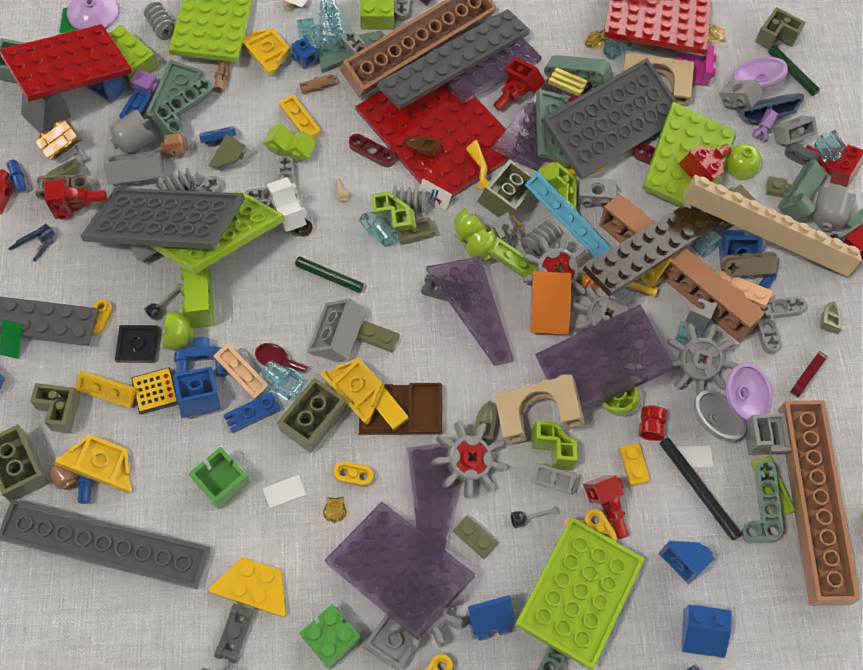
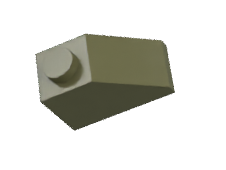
[209,134,246,168]

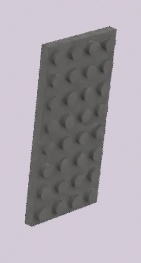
[541,58,678,179]
[80,188,245,250]

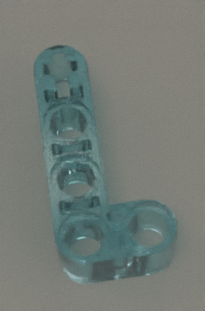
[308,0,343,50]

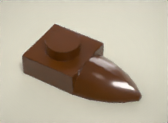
[405,136,441,156]

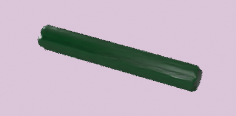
[768,45,820,96]
[295,256,364,293]

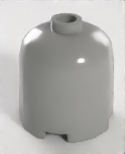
[110,109,156,154]
[812,184,856,231]

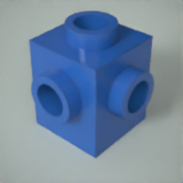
[291,37,318,69]

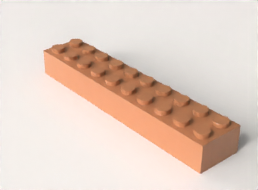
[339,0,497,98]
[599,193,765,343]
[778,400,860,606]

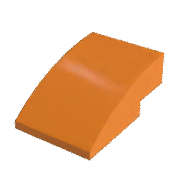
[530,271,571,334]

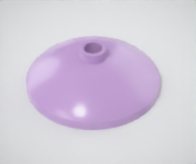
[67,0,119,30]
[734,57,788,89]
[725,363,772,421]

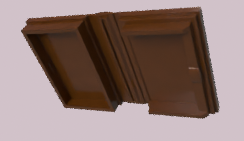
[359,383,442,435]

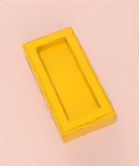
[375,388,409,431]

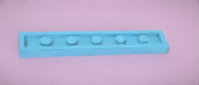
[524,171,612,258]

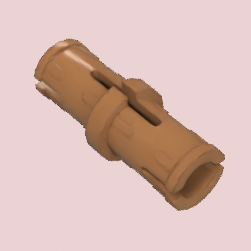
[213,61,230,94]
[299,74,336,94]

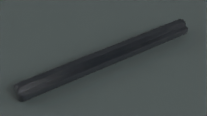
[660,438,741,541]

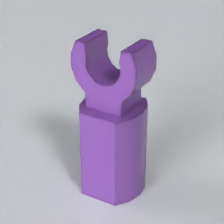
[752,109,778,141]

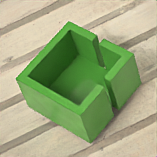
[188,447,250,509]
[299,604,361,670]

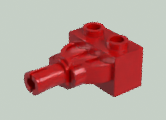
[493,57,545,112]
[679,144,732,183]
[805,144,863,187]
[44,179,107,220]
[583,475,630,539]

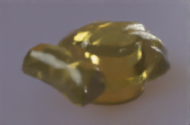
[708,24,726,42]
[585,29,608,48]
[323,497,347,524]

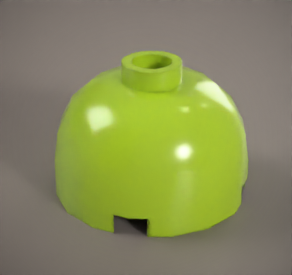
[725,144,762,180]
[454,207,488,243]
[463,227,500,262]
[163,311,195,350]
[599,375,640,416]

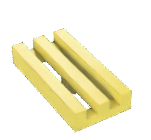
[548,68,588,97]

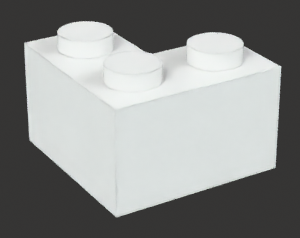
[267,177,307,232]

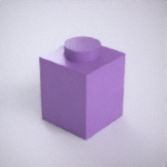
[129,69,159,97]

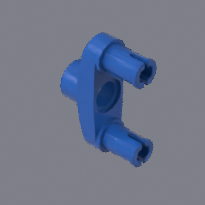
[174,337,228,377]

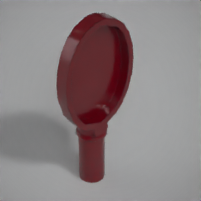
[255,343,308,373]

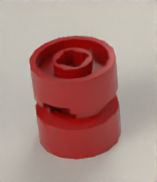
[638,405,667,441]

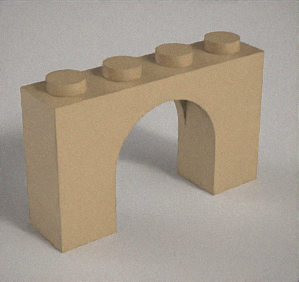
[622,53,694,106]
[495,374,585,445]

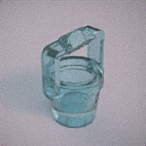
[603,38,633,59]
[359,211,398,247]
[260,360,305,400]

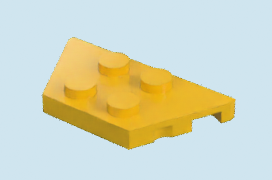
[242,28,291,76]
[320,358,384,425]
[54,434,132,494]
[208,558,286,618]

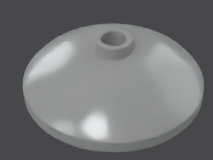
[694,390,747,441]

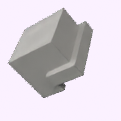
[745,413,792,455]

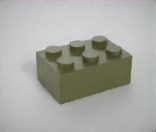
[477,159,532,217]
[277,377,347,453]
[0,424,49,502]

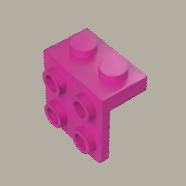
[676,45,717,86]

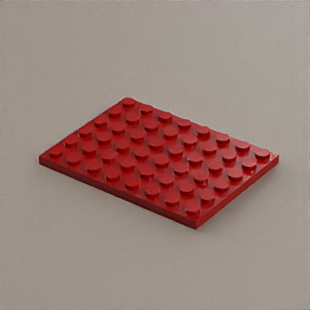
[355,77,524,205]

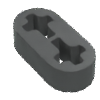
[784,143,819,166]

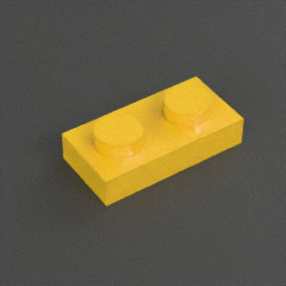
[619,443,650,487]

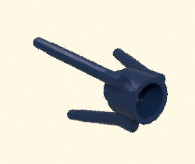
[8,223,55,261]

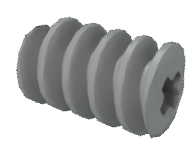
[144,1,175,40]
[155,168,197,191]
[392,185,430,213]
[521,220,562,256]

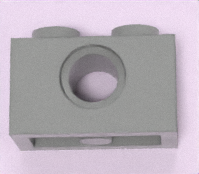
[719,80,764,107]
[773,115,818,145]
[577,177,616,208]

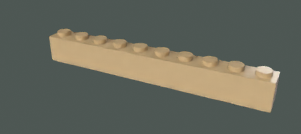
[683,175,862,277]

